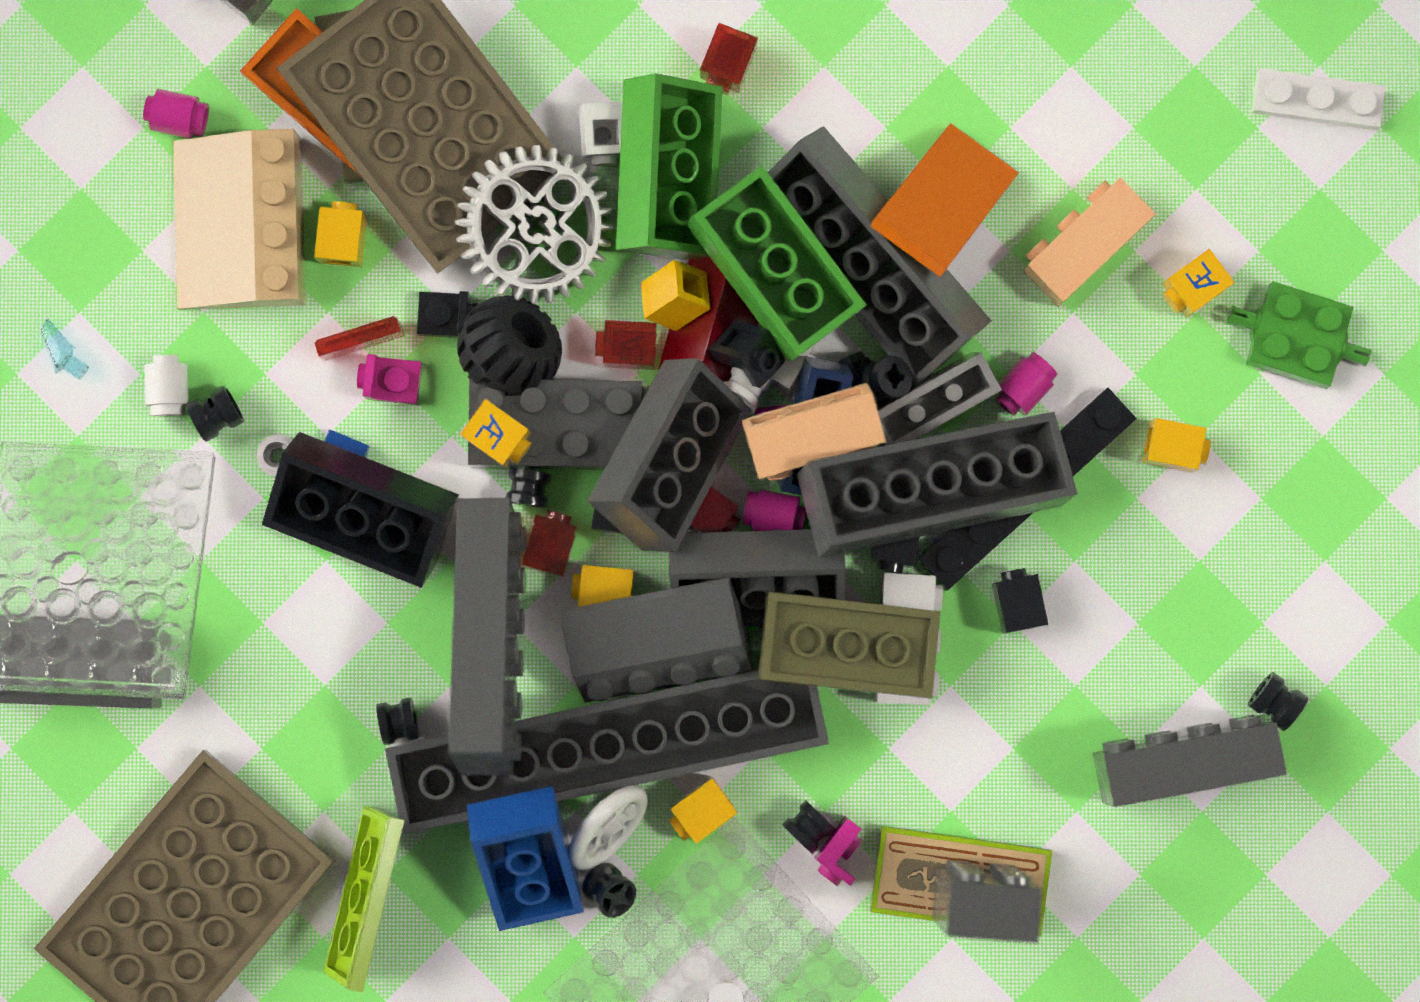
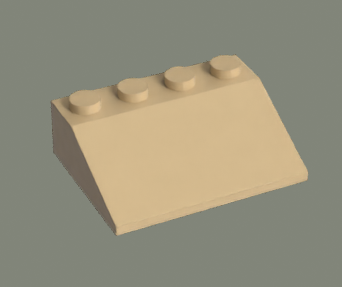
[173,128,306,310]

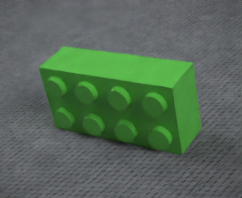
[616,73,722,260]
[686,165,866,363]

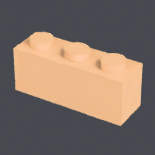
[1023,177,1156,307]
[741,383,886,481]

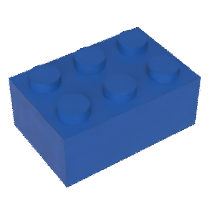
[467,786,584,931]

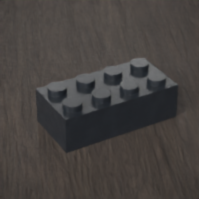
[262,432,459,588]

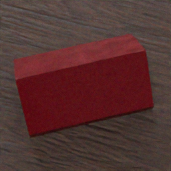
[658,257,759,382]

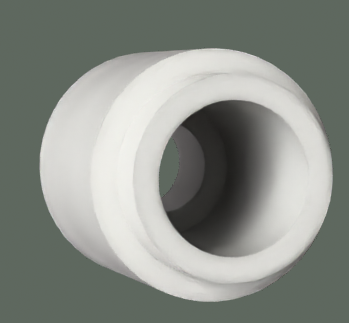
[144,355,189,417]

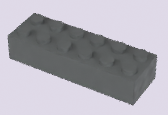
[768,126,992,387]
[797,411,1078,558]
[448,498,527,775]

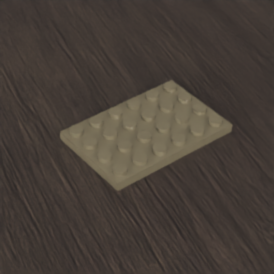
[276,0,563,274]
[34,750,336,1002]

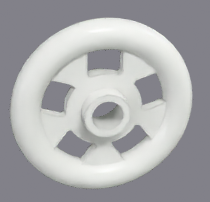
[568,785,648,870]

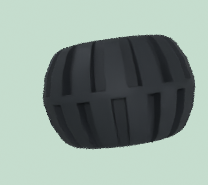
[457,295,562,396]

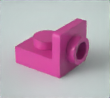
[357,354,423,405]
[814,816,862,886]

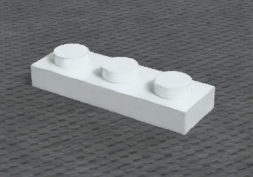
[1251,68,1386,130]

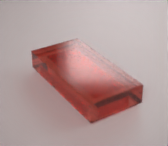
[314,316,405,361]

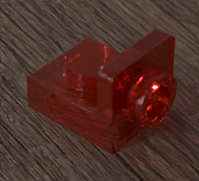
[522,509,578,577]

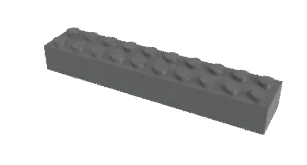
[385,670,829,834]

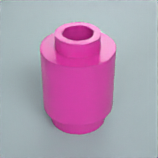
[143,89,209,139]
[995,352,1058,416]
[742,489,807,531]

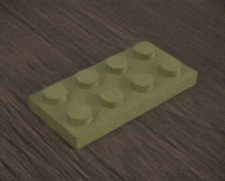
[758,592,941,699]

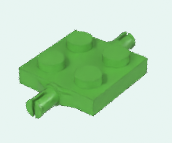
[1227,281,1372,390]

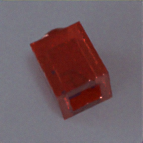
[700,22,758,95]
[595,320,657,370]

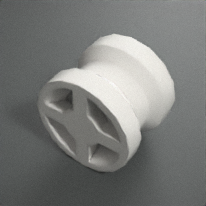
[723,367,772,413]

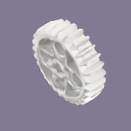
[455,145,614,304]

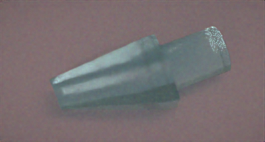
[40,318,89,380]

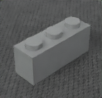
[876,352,1002,447]

